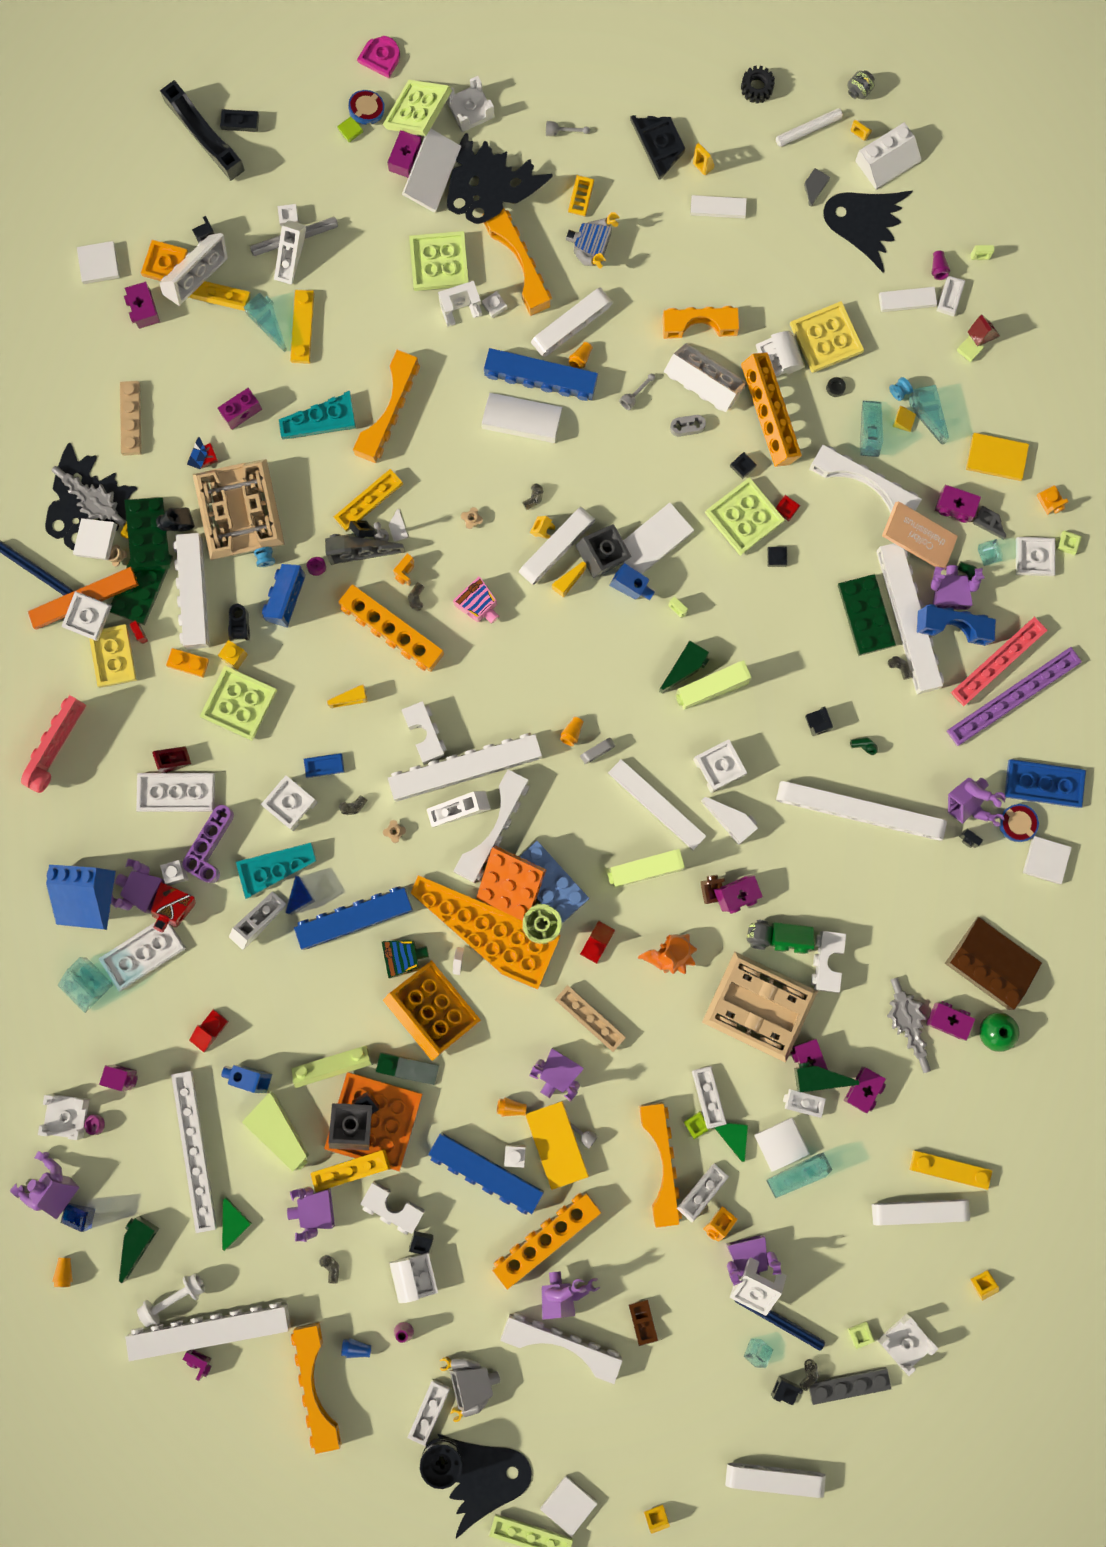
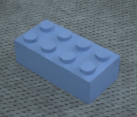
[519,841,589,924]

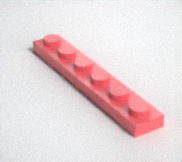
[950,616,1047,706]

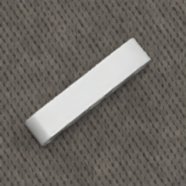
[531,288,613,357]
[519,507,595,585]
[872,1199,970,1225]
[725,1463,826,1498]

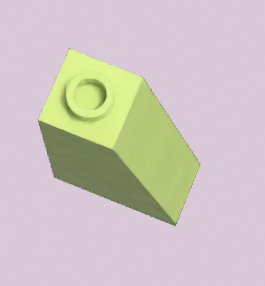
[676,660,751,710]
[607,849,684,888]
[242,1092,309,1171]

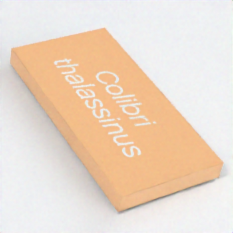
[882,501,958,570]

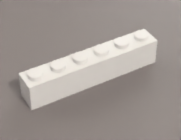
[174,533,210,650]

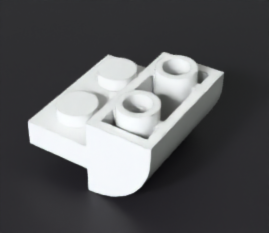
[756,331,805,377]
[389,1253,438,1303]

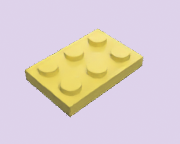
[89,624,137,688]

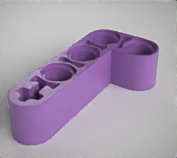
[182,805,234,883]

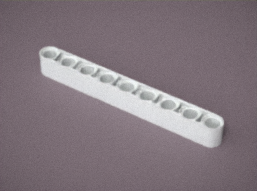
[776,781,947,841]

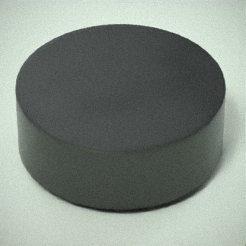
[826,377,846,397]

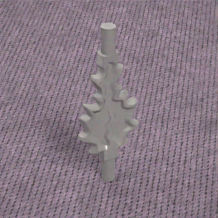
[52,466,126,527]
[887,977,931,1073]

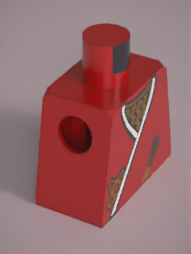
[151,882,196,933]

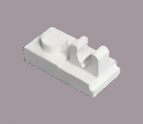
[783,1089,826,1118]

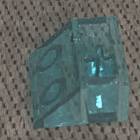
[58,957,113,1013]

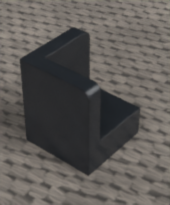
[192,216,215,243]
[805,706,833,736]
[771,1376,803,1405]

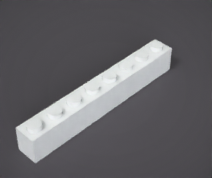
[876,543,944,695]
[388,733,542,802]
[125,1302,291,1361]

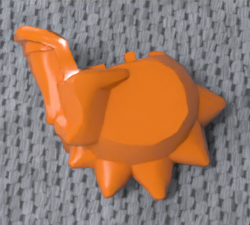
[638,934,697,974]

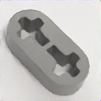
[670,415,706,437]
[580,738,616,764]

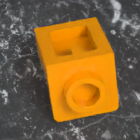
[1036,485,1069,515]
[393,553,415,586]
[703,1206,738,1242]

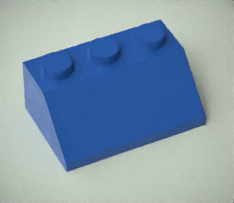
[262,564,306,628]

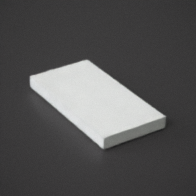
[402,129,461,212]
[623,503,694,574]
[136,773,215,812]
[99,922,186,991]

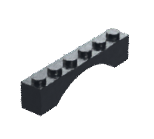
[160,80,245,181]

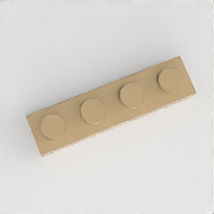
[120,381,141,456]
[555,985,626,1052]

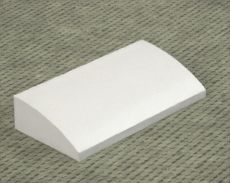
[482,393,562,443]

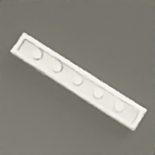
[608,759,706,850]

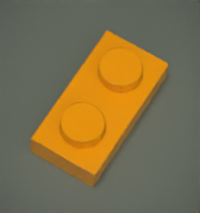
[166,648,209,678]

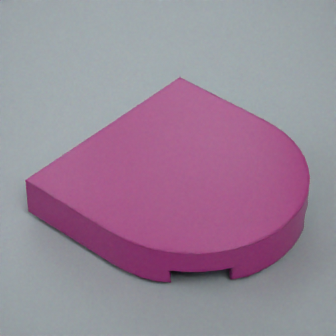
[357,36,400,78]

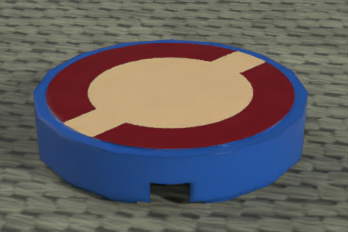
[348,90,385,125]
[999,804,1039,842]

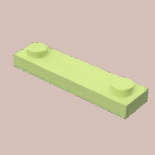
[291,1045,371,1088]
[489,1514,573,1547]

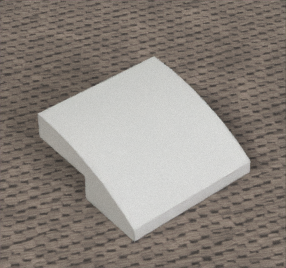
[755,1117,810,1171]

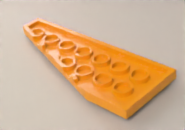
[411,875,561,990]

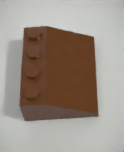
[944,917,1042,1010]

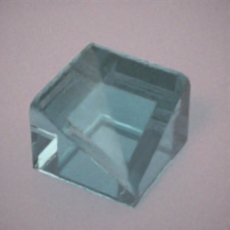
[978,539,1003,566]
[744,1339,773,1368]

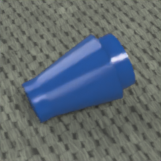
[341,1338,371,1358]

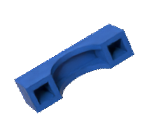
[917,604,996,646]

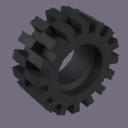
[741,65,775,103]

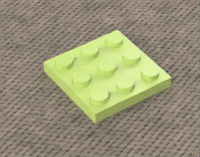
[383,80,452,136]
[409,231,469,291]
[705,477,785,556]
[199,666,277,741]

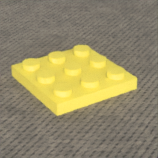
[790,301,864,373]

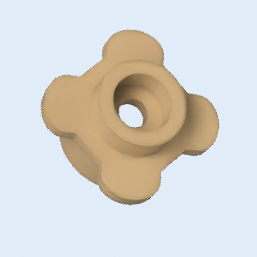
[461,507,483,529]
[108,545,127,567]
[383,820,406,843]

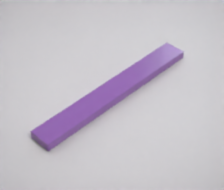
[947,647,1082,746]

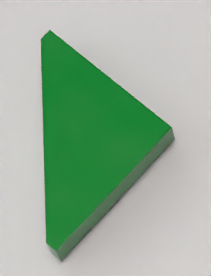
[714,1123,748,1162]
[222,1197,252,1251]

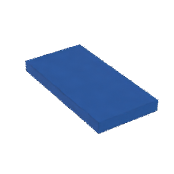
[1005,759,1086,808]

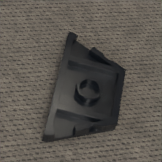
[630,115,685,180]

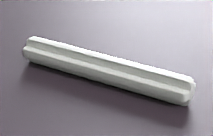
[776,108,843,147]

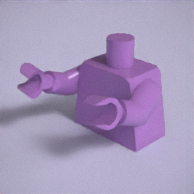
[931,565,985,610]
[948,778,1006,827]
[111,858,165,914]
[529,1048,584,1102]
[10,1151,79,1219]
[287,1187,335,1242]
[726,1235,781,1286]
[542,1271,600,1320]

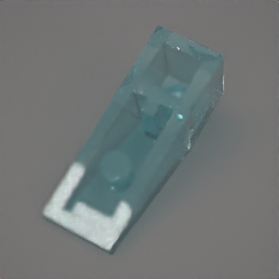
[243,293,287,352]
[909,385,949,444]
[860,401,883,457]
[766,1152,832,1198]

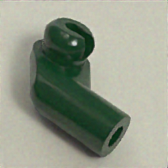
[958,561,977,580]
[850,737,878,755]

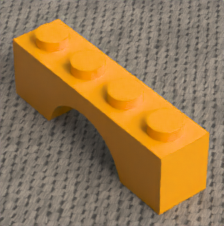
[663,306,739,339]

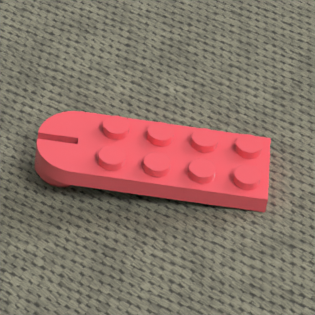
[21,695,87,793]

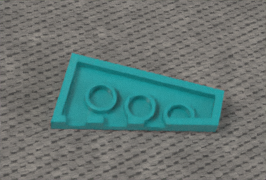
[279,390,356,440]
[236,842,316,899]

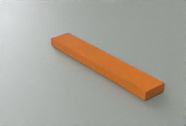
[28,567,139,630]

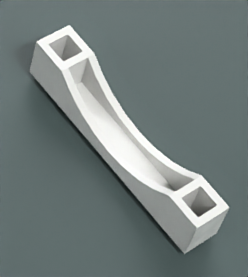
[809,445,922,513]
[453,769,530,883]
[501,1313,622,1384]

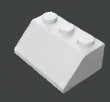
[855,122,921,190]

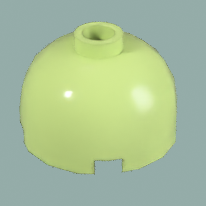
[523,904,562,944]

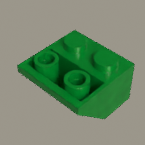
[770,922,814,954]

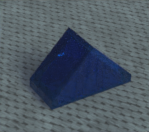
[285,876,315,915]
[60,1203,95,1232]

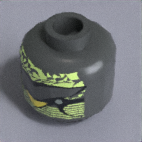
[847,70,875,99]
[747,920,773,950]

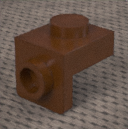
[700,875,725,904]

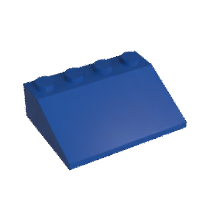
[46,865,116,930]

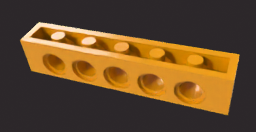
[741,352,802,467]
[339,584,444,672]
[492,1192,601,1290]

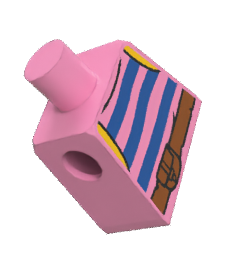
[453,576,499,624]

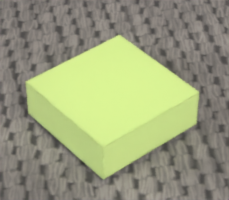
[971,245,994,260]
[957,336,984,362]
[1057,530,1082,555]
[669,596,688,618]
[848,1321,875,1349]

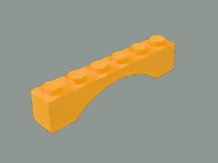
[483,207,552,316]
[353,350,420,463]
[639,1103,682,1228]
[291,1322,342,1454]

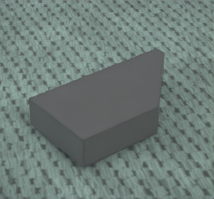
[804,168,830,206]
[973,506,1006,540]

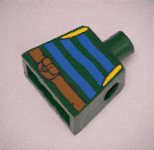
[382,940,429,979]

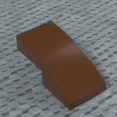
[629,1300,658,1346]

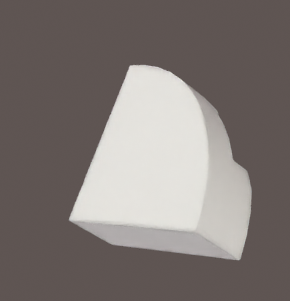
[453,947,464,975]

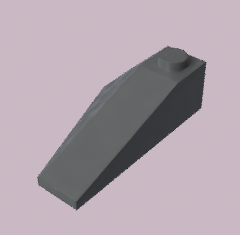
[325,534,405,565]

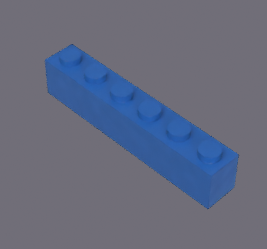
[484,348,598,401]
[294,886,413,950]
[428,1132,544,1215]

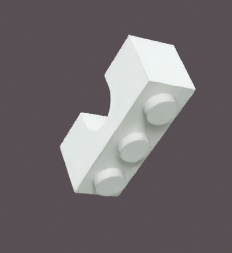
[402,701,446,765]
[811,931,846,993]
[360,1181,425,1235]

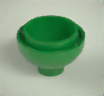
[979,1012,1019,1052]

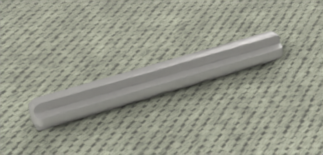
[250,217,338,256]

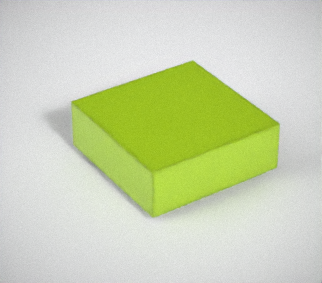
[337,116,363,142]
[683,1112,710,1139]

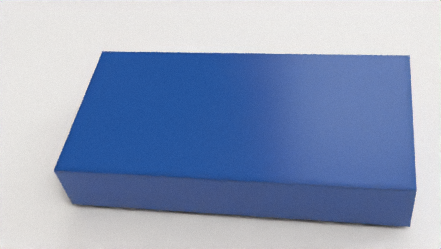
[304,753,345,778]

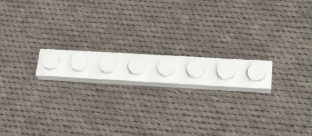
[171,1071,217,1233]

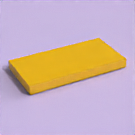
[525,1101,589,1190]

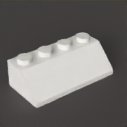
[160,233,228,306]
[664,343,747,412]

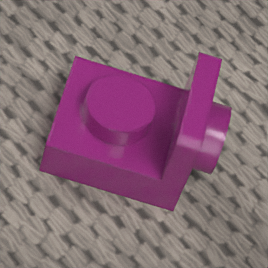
[183,1349,212,1381]

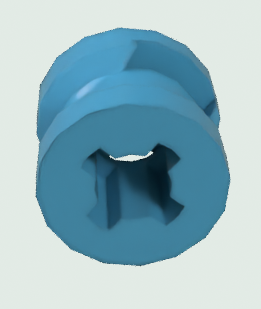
[889,377,913,401]
[254,547,275,567]

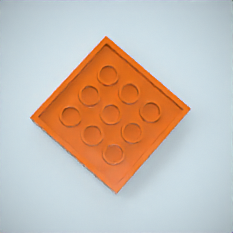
[324,1072,423,1172]

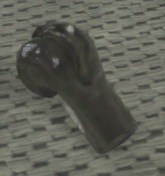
[522,483,544,510]
[408,582,425,611]
[888,656,913,680]
[339,795,368,815]

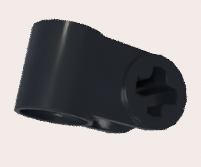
[156,507,195,532]
[228,604,250,641]

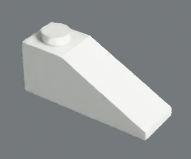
[274,220,307,285]
[427,791,490,827]
[701,797,758,845]
[229,891,286,950]

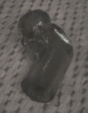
[319,1255,339,1284]
[799,1359,819,1391]

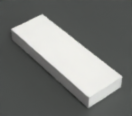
[690,195,747,219]
[879,287,937,312]
[692,1066,727,1129]
[677,1163,729,1222]
[407,1379,451,1446]

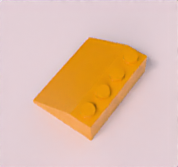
[383,960,481,1061]

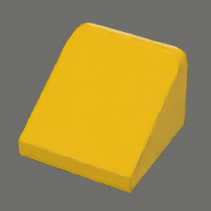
[850,120,872,141]
[893,406,916,432]
[970,1270,999,1301]

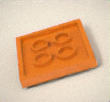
[476,846,546,921]

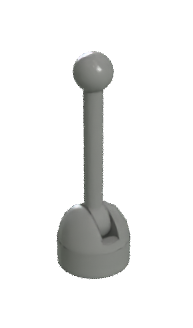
[546,121,590,136]
[619,373,655,410]
[374,522,389,542]
[571,1123,598,1149]

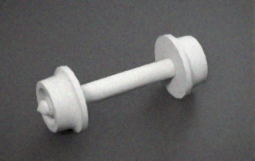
[137,1273,205,1327]

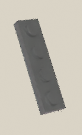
[808,1367,891,1405]

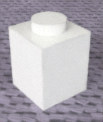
[160,860,189,886]
[504,1144,526,1168]

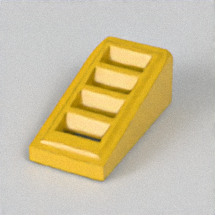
[693,143,715,176]
[568,175,594,217]
[552,561,586,597]
[327,684,368,708]

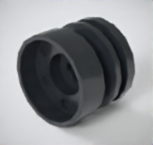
[419,1437,464,1489]

